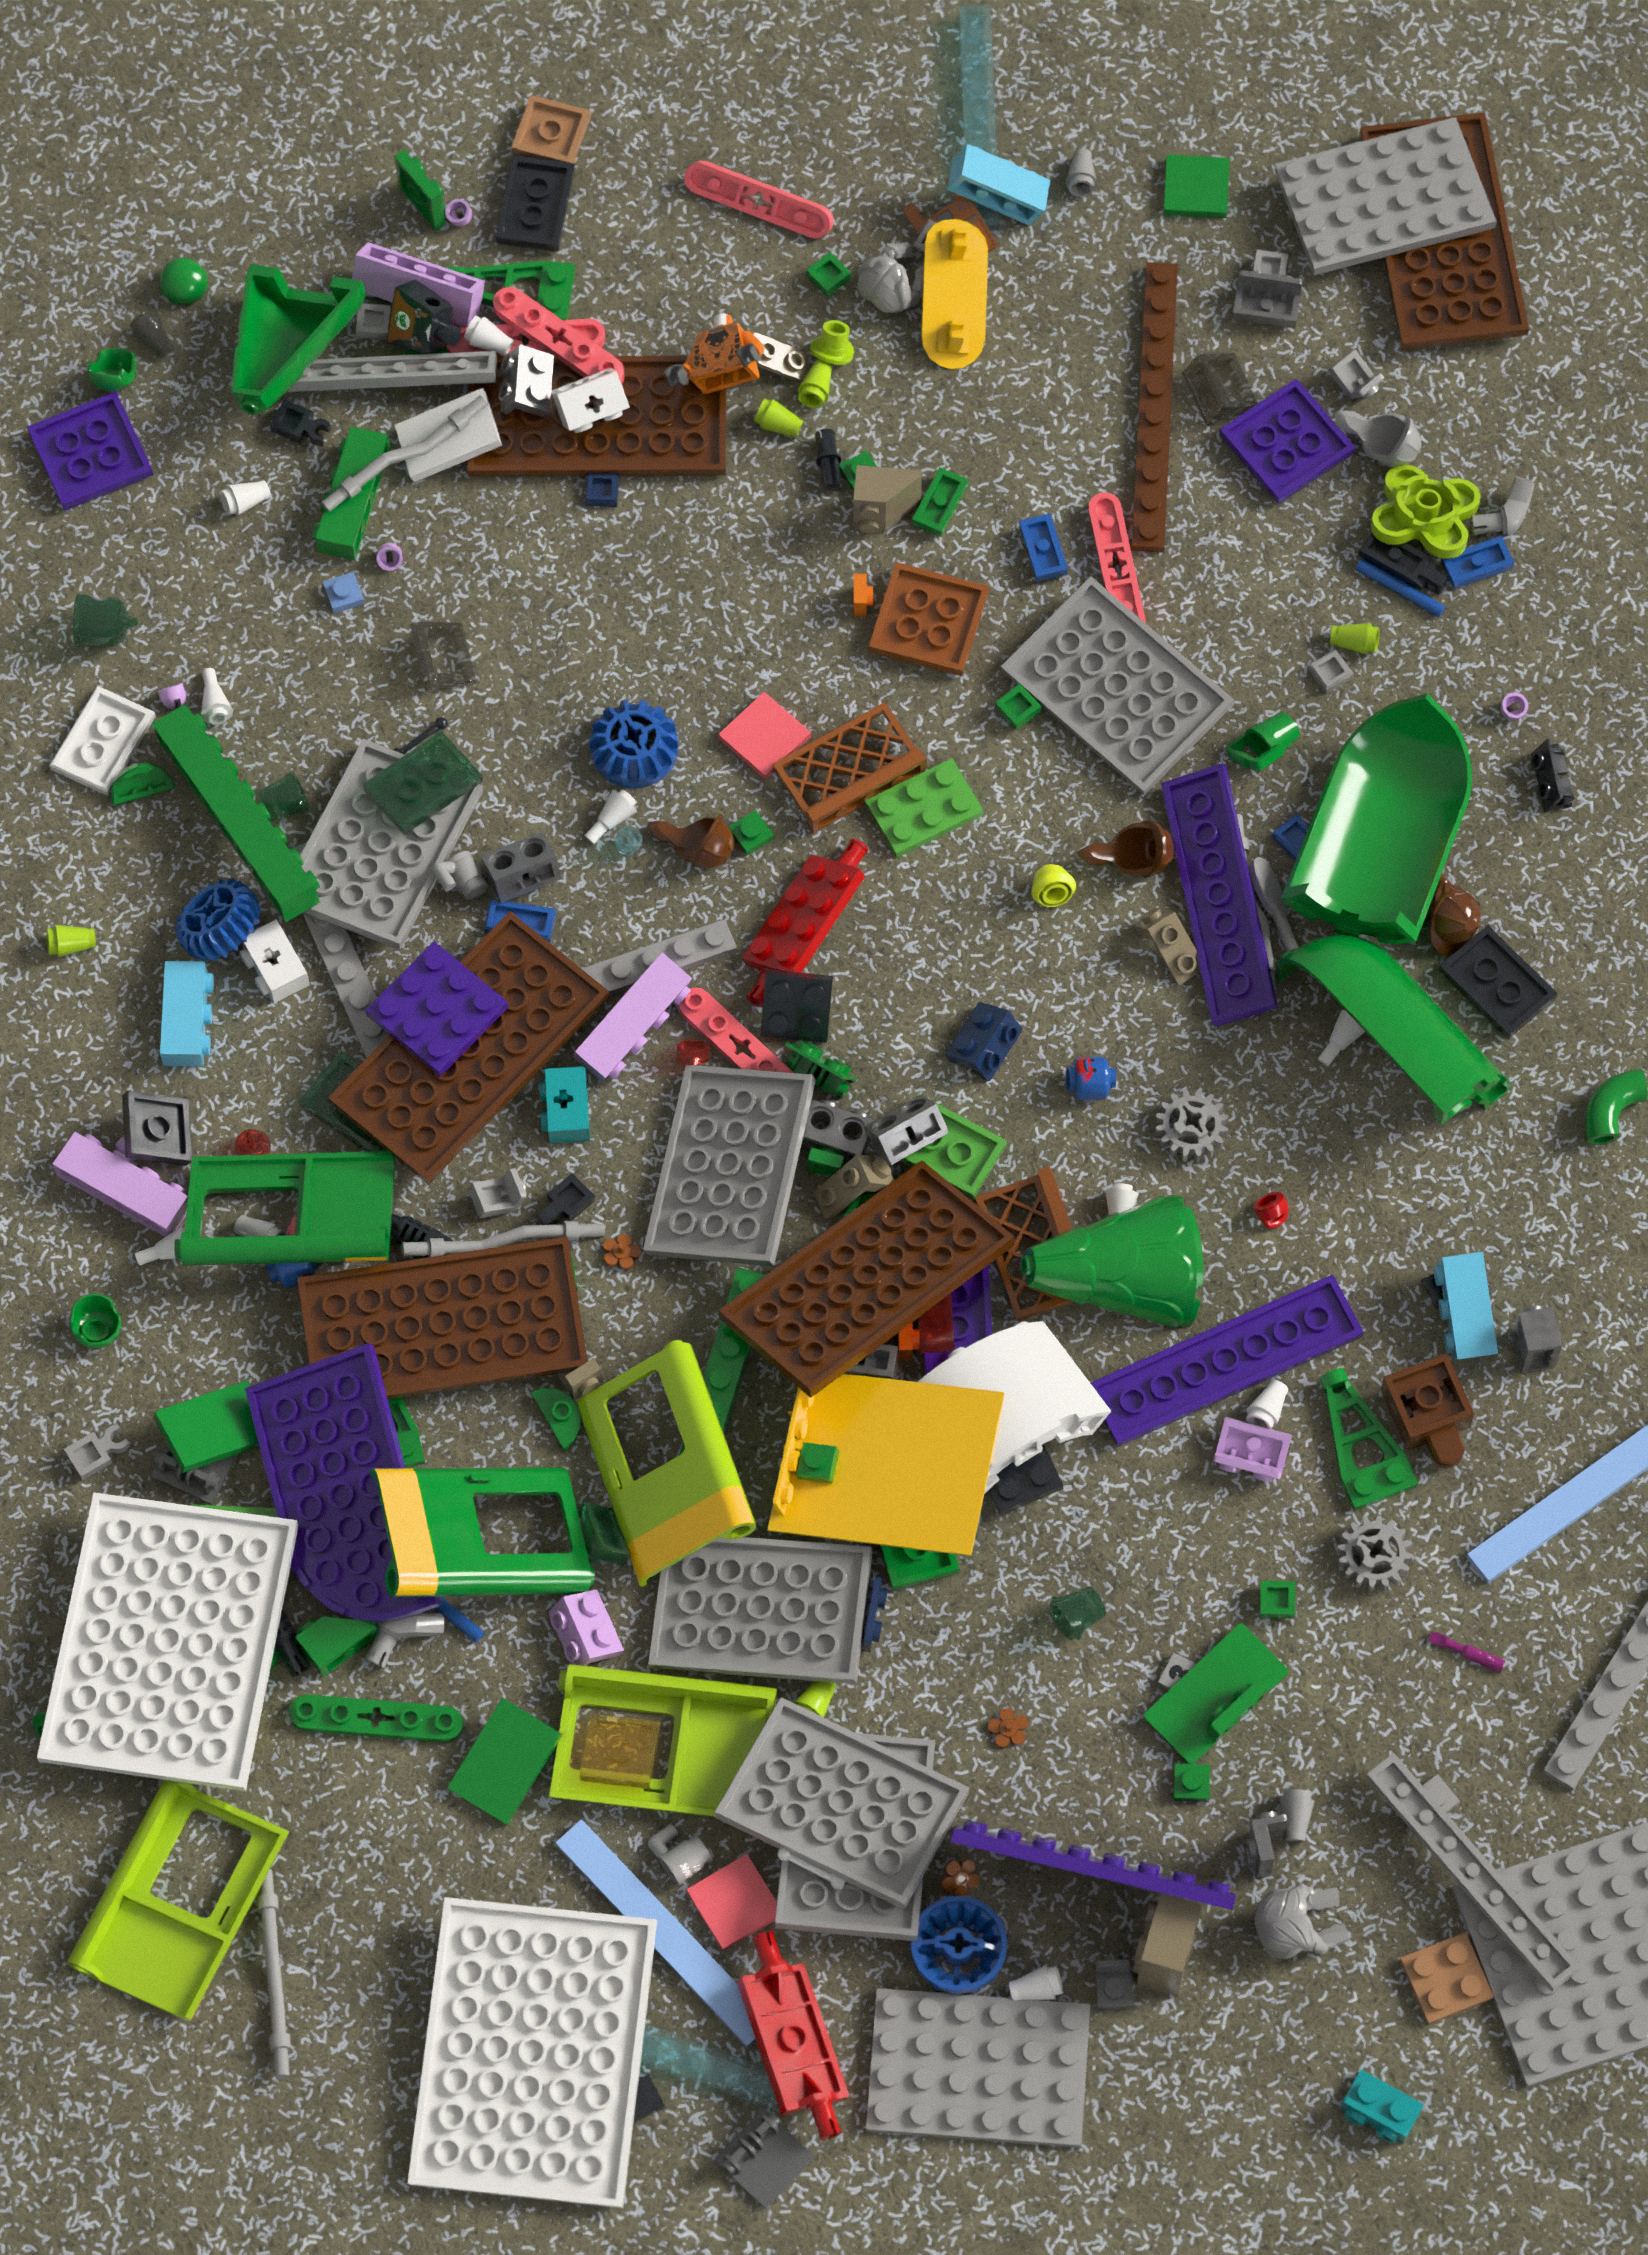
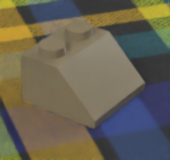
[853,465,922,534]

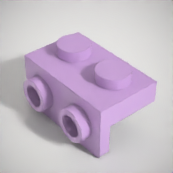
[1213,1417,1292,1482]
[549,1589,624,1666]

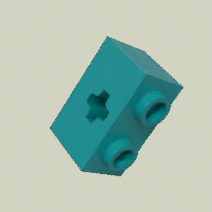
[539,1066,590,1143]

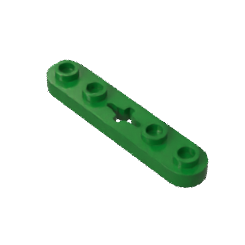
[289,1694,464,1743]

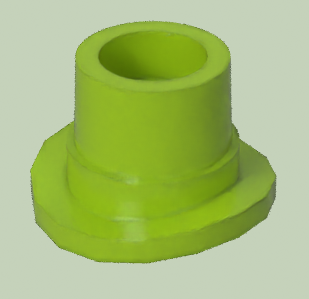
[810,320,854,365]

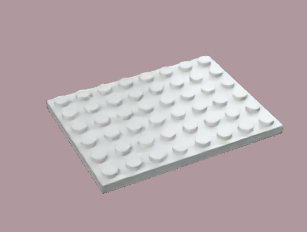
[37,1492,299,1791]
[408,1897,657,2208]

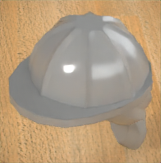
[1335,411,1421,467]

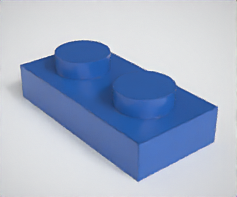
[1019,513,1068,583]
[1441,536,1514,590]

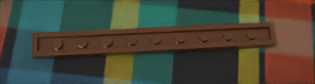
[1132,262,1178,553]

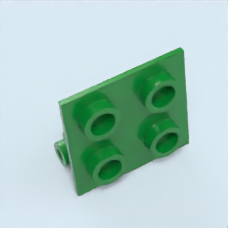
[785,1041,858,1098]

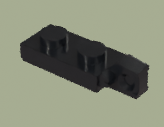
[1358,533,1447,595]

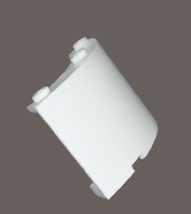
[918,1321,1111,1494]

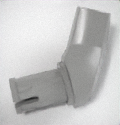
[1470,476,1535,536]
[364,1612,444,1668]

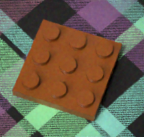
[868,562,990,677]

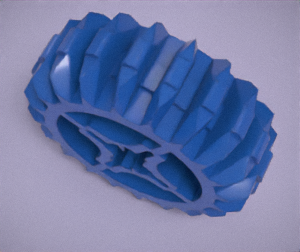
[174,878,262,961]

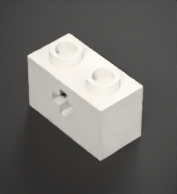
[551,368,630,433]
[240,919,310,1003]

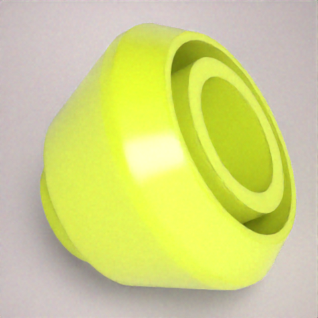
[1031,864,1076,907]

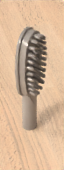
[1248,857,1299,952]

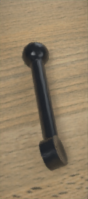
[392,717,448,754]

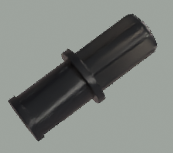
[815,428,841,491]

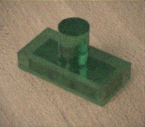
[578,1502,630,1565]

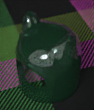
[73,594,138,648]

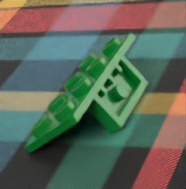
[1143,1623,1289,1764]

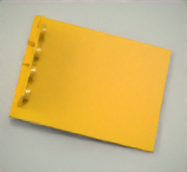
[768,1374,1005,1556]

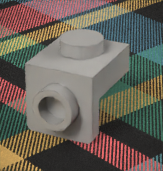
[1328,349,1384,400]
[468,1168,527,1218]

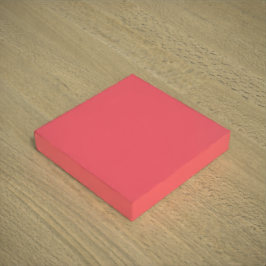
[718,692,811,780]
[686,1854,777,1951]

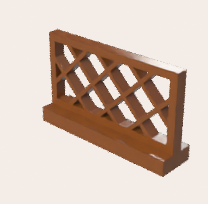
[772,702,926,834]
[975,1166,1073,1321]

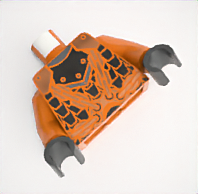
[665,314,764,394]

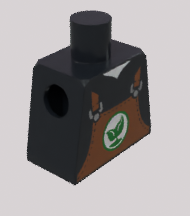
[386,279,461,353]

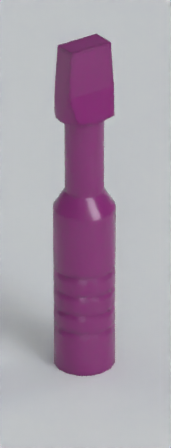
[1428,1631,1506,1673]

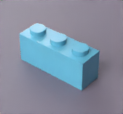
[947,144,1050,226]
[160,961,214,1066]
[1434,1252,1498,1360]

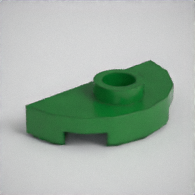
[110,763,176,806]
[531,1388,582,1452]

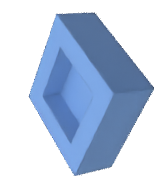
[323,572,364,614]

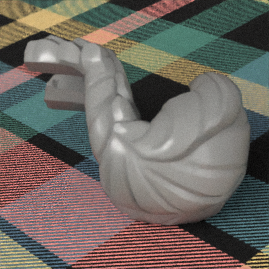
[857,242,924,313]
[1254,1883,1349,1959]

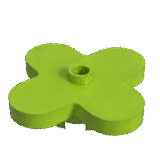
[1371,465,1481,559]

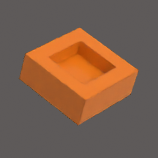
[854,574,873,617]
[898,1323,919,1361]

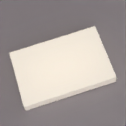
[395,388,502,482]
[49,686,155,796]

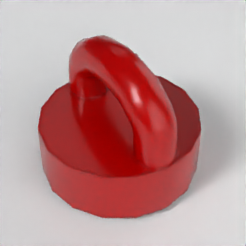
[1253,1192,1289,1229]

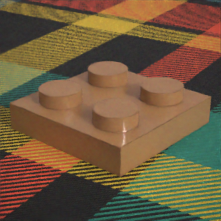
[511,95,591,163]
[1399,1932,1494,2026]

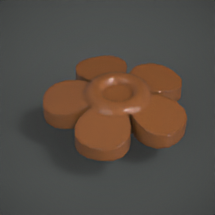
[603,1234,641,1270]
[988,1708,1028,1748]
[940,1858,979,1896]

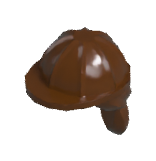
[648,814,734,868]
[1077,821,1175,878]
[1428,874,1481,954]

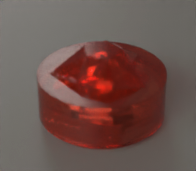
[676,1039,710,1065]
[235,1129,271,1155]

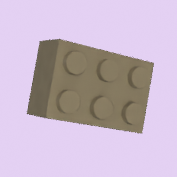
[1133,1893,1202,1997]

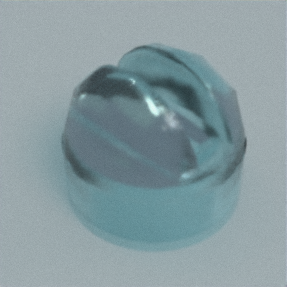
[615,826,642,855]

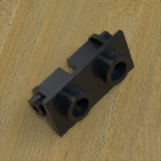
[1531,739,1575,812]

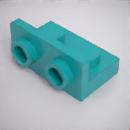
[1340,2070,1424,2144]

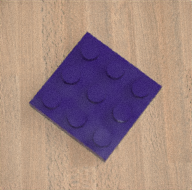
[1219,379,1356,504]
[27,391,154,511]
[365,941,509,1077]

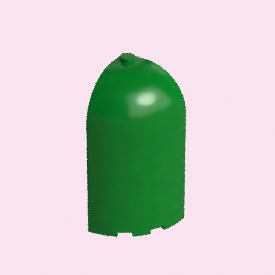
[1281,693,1472,944]
[1275,935,1511,1125]

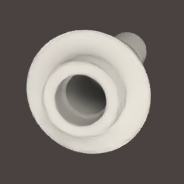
[201,668,233,725]
[584,789,637,844]
[1318,1009,1365,1067]
[1105,1183,1139,1215]
[135,1225,185,1265]

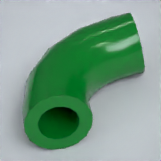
[1585,1069,1647,1145]

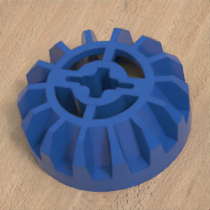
[589,699,678,788]
[911,1896,1007,1995]

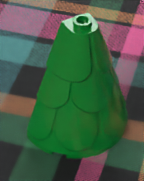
[232,264,366,415]
[1020,1195,1203,1328]

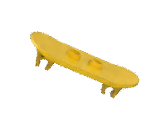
[921,219,988,369]

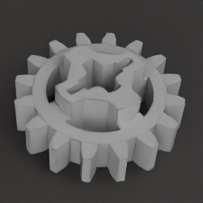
[1155,1089,1228,1162]
[1337,1516,1413,1592]

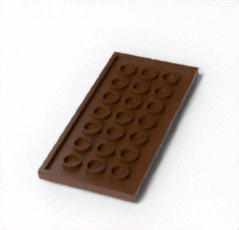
[1360,112,1529,351]
[467,356,726,477]
[328,911,610,1185]
[719,1160,1015,1398]
[297,1236,588,1400]

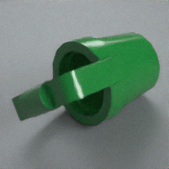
[1225,712,1300,771]

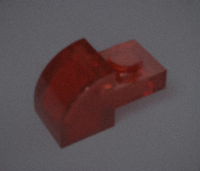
[918,1293,955,1353]

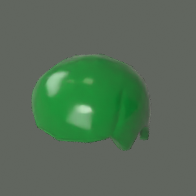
[159,257,208,305]
[87,348,136,392]
[69,1293,121,1350]

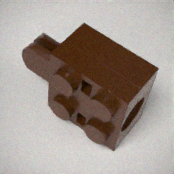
[1381,1354,1474,1469]

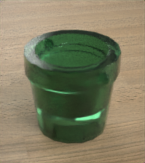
[259,771,310,821]
[1049,1586,1106,1641]

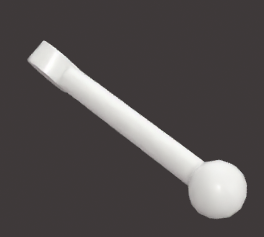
[778,1848,845,1889]

